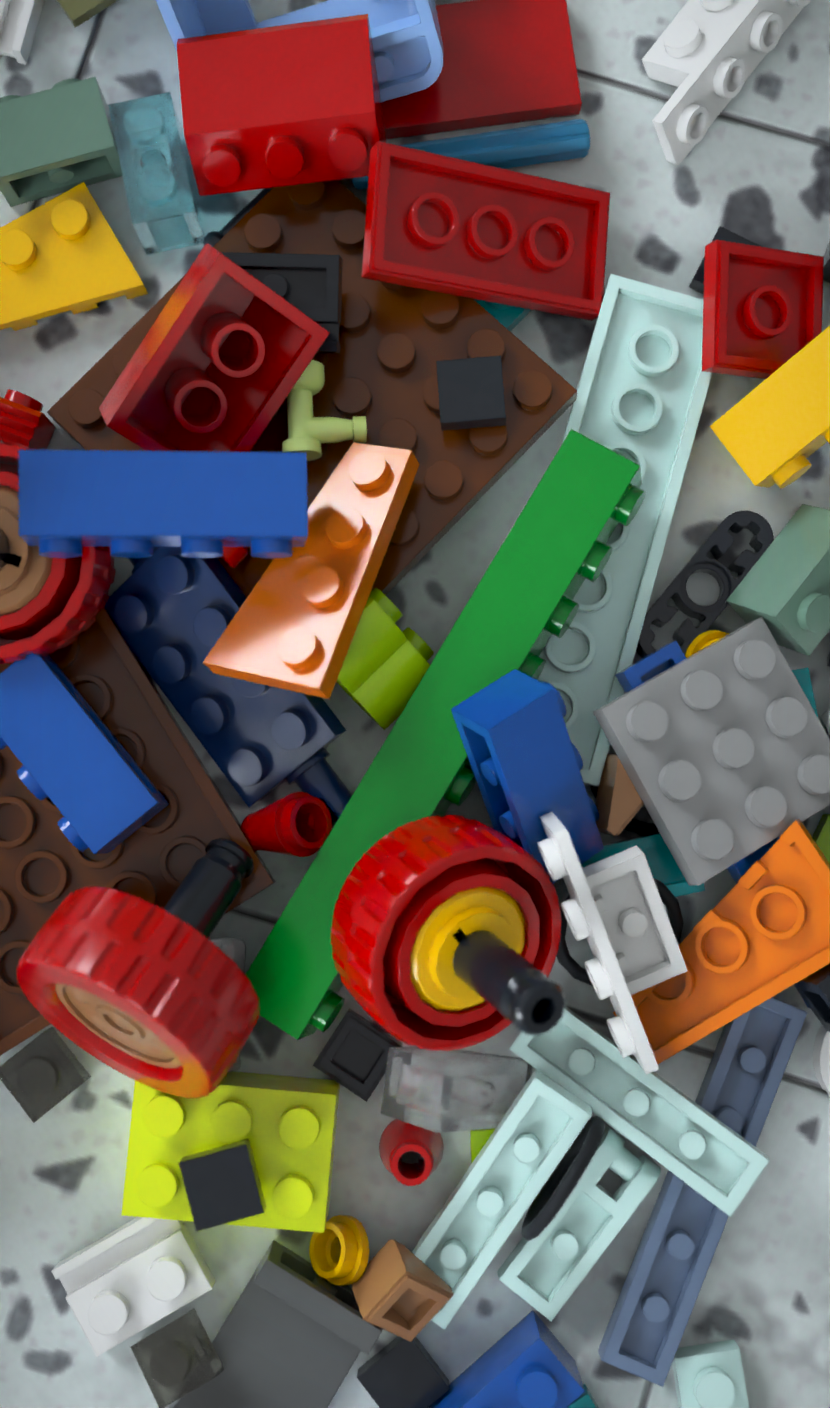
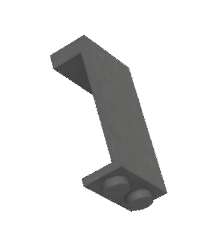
[173,1240,382,1408]

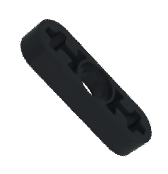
[636,510,774,658]

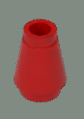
[241,792,332,857]
[379,1115,444,1186]

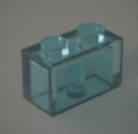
[108,92,205,255]

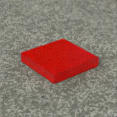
[702,240,824,379]

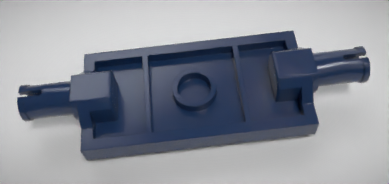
[105,546,352,825]

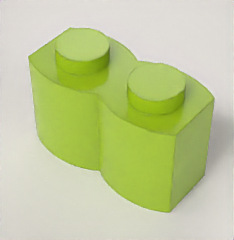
[336,588,434,730]

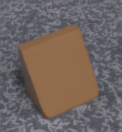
[595,754,644,836]
[352,1239,454,1342]

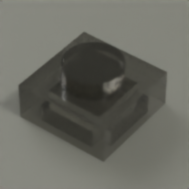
[0,1027,91,1123]
[131,1308,225,1408]

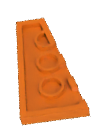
[203,442,420,699]
[613,819,830,1065]

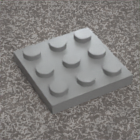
[593,617,830,886]

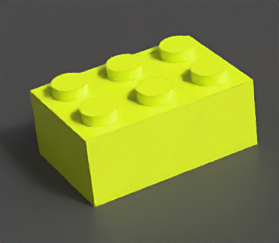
[121,1071,340,1233]

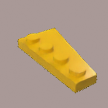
[0,182,148,331]

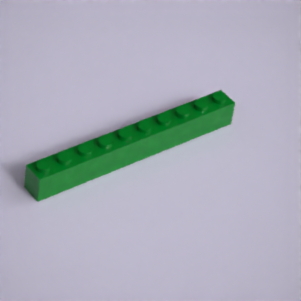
[245,429,646,1040]

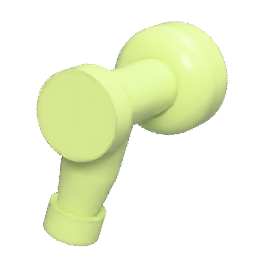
[282,360,367,461]

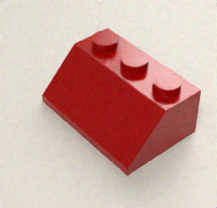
[177,14,387,196]
[99,243,330,452]

